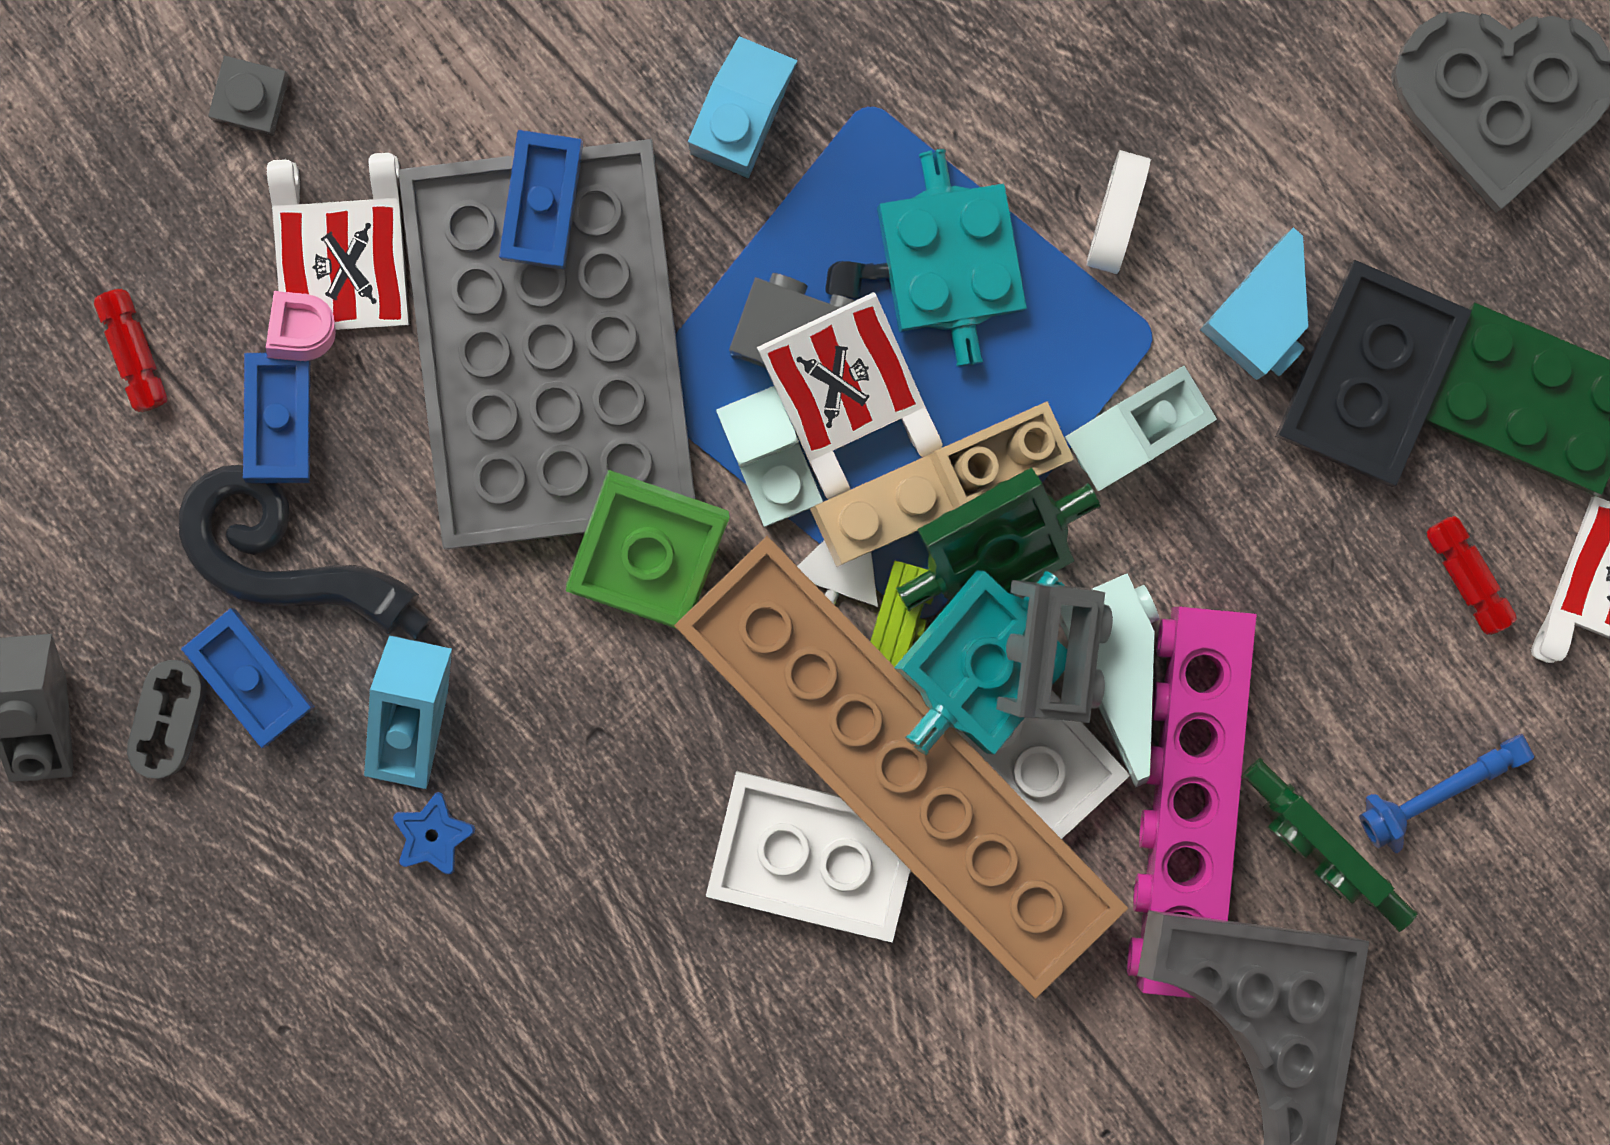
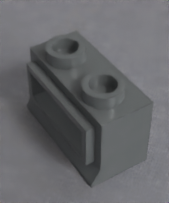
[996,580,1113,723]

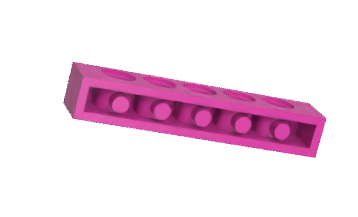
[1127,607,1256,998]

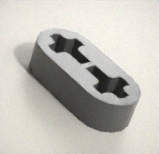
[127,660,207,779]

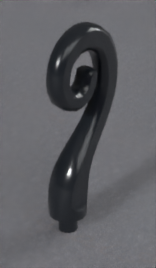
[179,464,431,640]

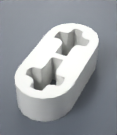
[1086,150,1151,274]

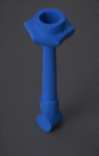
[1359,734,1535,854]

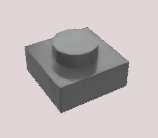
[208,55,290,136]

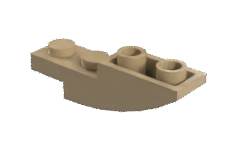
[810,401,1074,567]

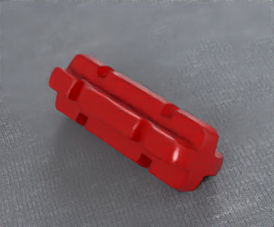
[94,288,167,412]
[1427,516,1517,635]

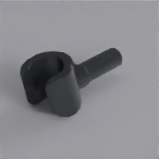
[825,261,889,299]

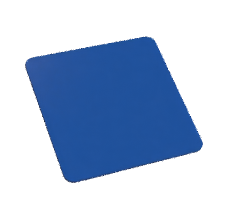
[676,107,1152,618]

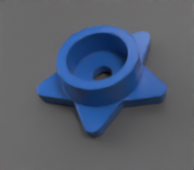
[393,792,475,875]

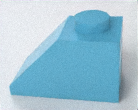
[688,36,797,178]
[1200,227,1308,380]
[364,636,452,789]

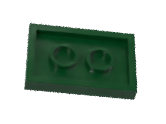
[1424,302,1610,497]

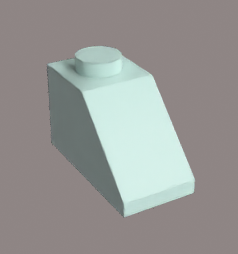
[1065,366,1217,491]

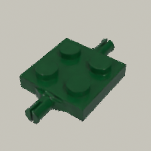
[895,467,1101,612]
[1241,758,1418,932]

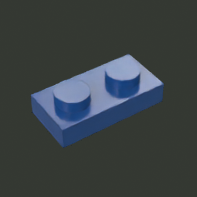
[499,130,583,270]
[243,353,311,483]
[181,608,315,748]

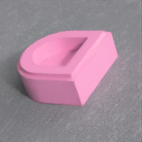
[266,291,336,361]

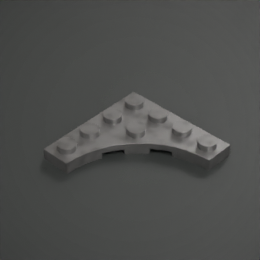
[1137,910,1369,1145]

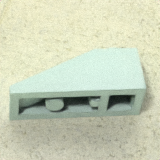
[1059,574,1159,788]

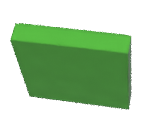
[565,470,730,629]

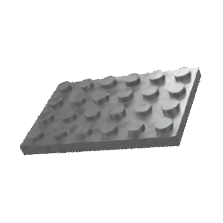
[398,139,695,550]

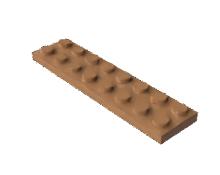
[674,536,1129,999]

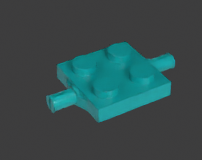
[877,149,1027,367]
[894,571,1068,755]

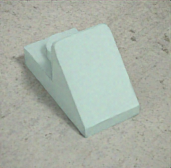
[716,386,823,527]

